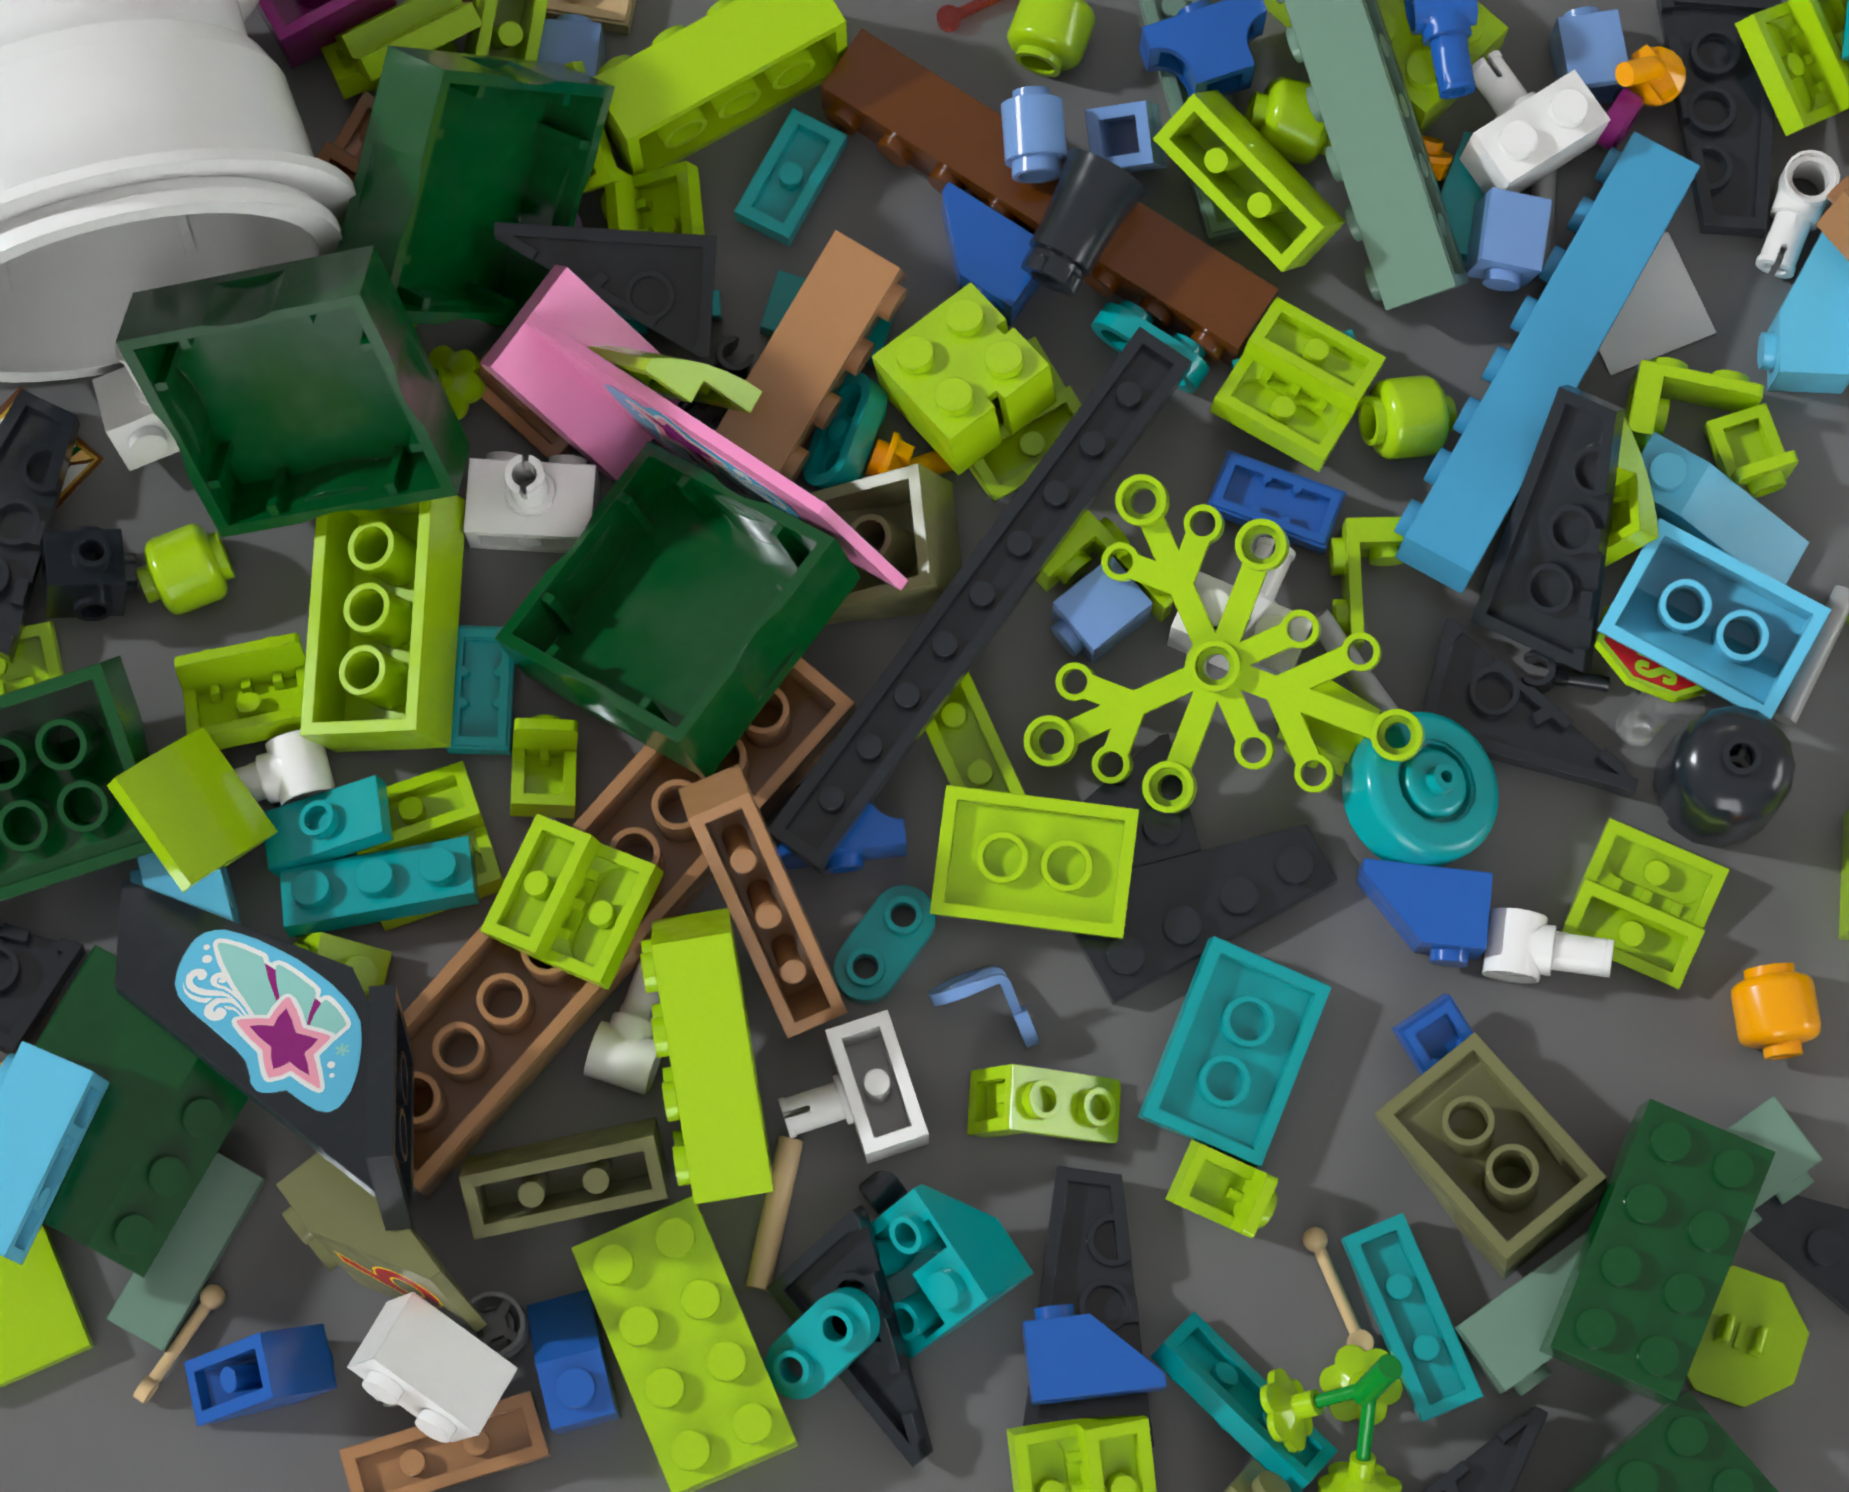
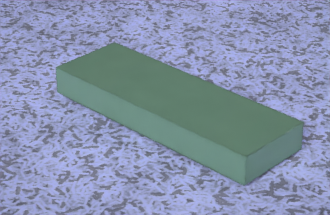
[106,1153,267,1352]

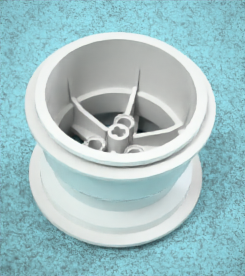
[0,0,356,383]

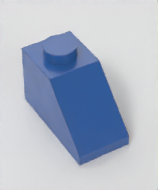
[942,182,1040,327]
[1356,858,1493,968]
[526,1289,622,1434]
[1022,1304,1167,1406]
[184,1323,337,1426]

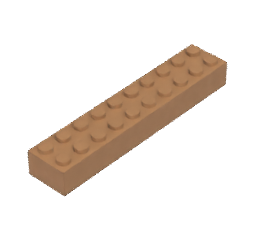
[403,657,855,1199]

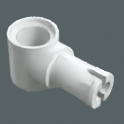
[1756,150,1840,279]
[234,730,335,806]
[1481,908,1614,984]
[584,960,661,1095]

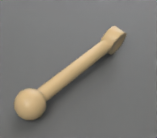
[1302,1226,1374,1352]
[133,1284,226,1404]

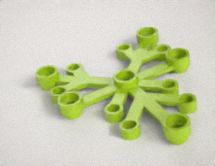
[1024,474,1425,813]

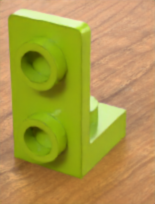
[1624,357,1765,454]
[1036,510,1174,622]
[1328,517,1404,652]
[967,1064,1121,1144]

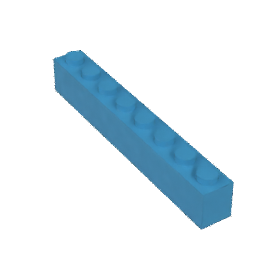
[1394,131,1700,594]

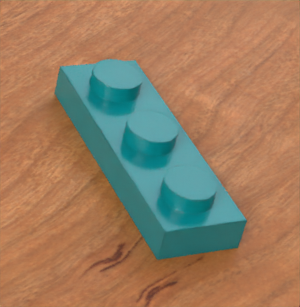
[279,836,479,938]
[1341,1213,1483,1423]
[1150,1311,1338,1492]

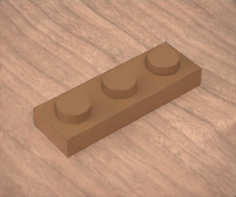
[339,1391,551,1492]

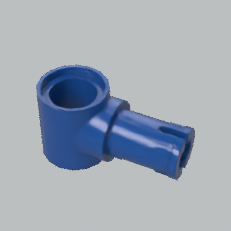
[1404,0,1478,99]

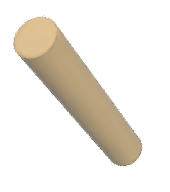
[745,1136,804,1292]

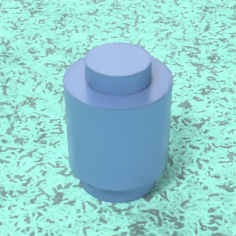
[1001,86,1067,183]

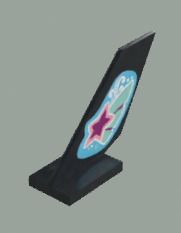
[115,879,415,1231]

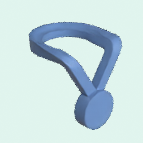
[927,965,1040,1049]

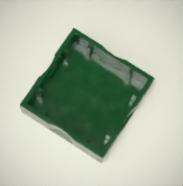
[336,46,615,326]
[116,245,470,538]
[494,441,861,778]

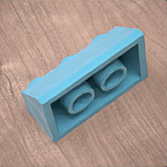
[1597,518,1832,719]

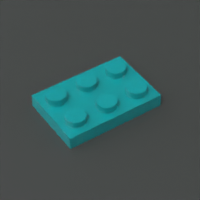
[1137,936,1332,1168]

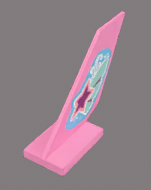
[480,264,909,591]

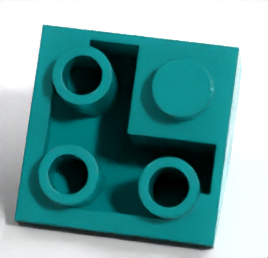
[871,1184,1034,1359]

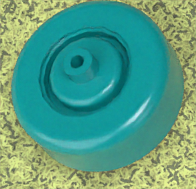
[1341,712,1499,867]

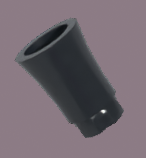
[1021,149,1146,296]

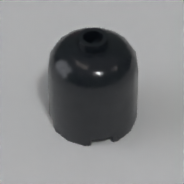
[1652,705,1795,848]

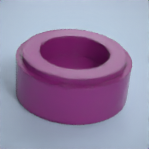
[1596,87,1645,151]

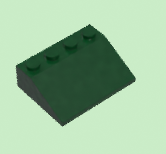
[0,656,154,901]
[35,945,249,1278]

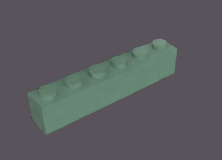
[1276,0,1470,310]
[1454,1096,1823,1397]

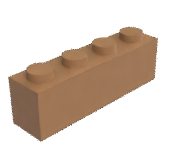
[716,230,908,482]
[679,764,848,1039]

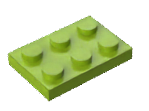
[930,785,1139,939]

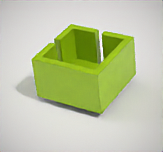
[872,282,1057,476]

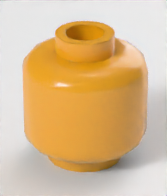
[1731,962,1821,1061]

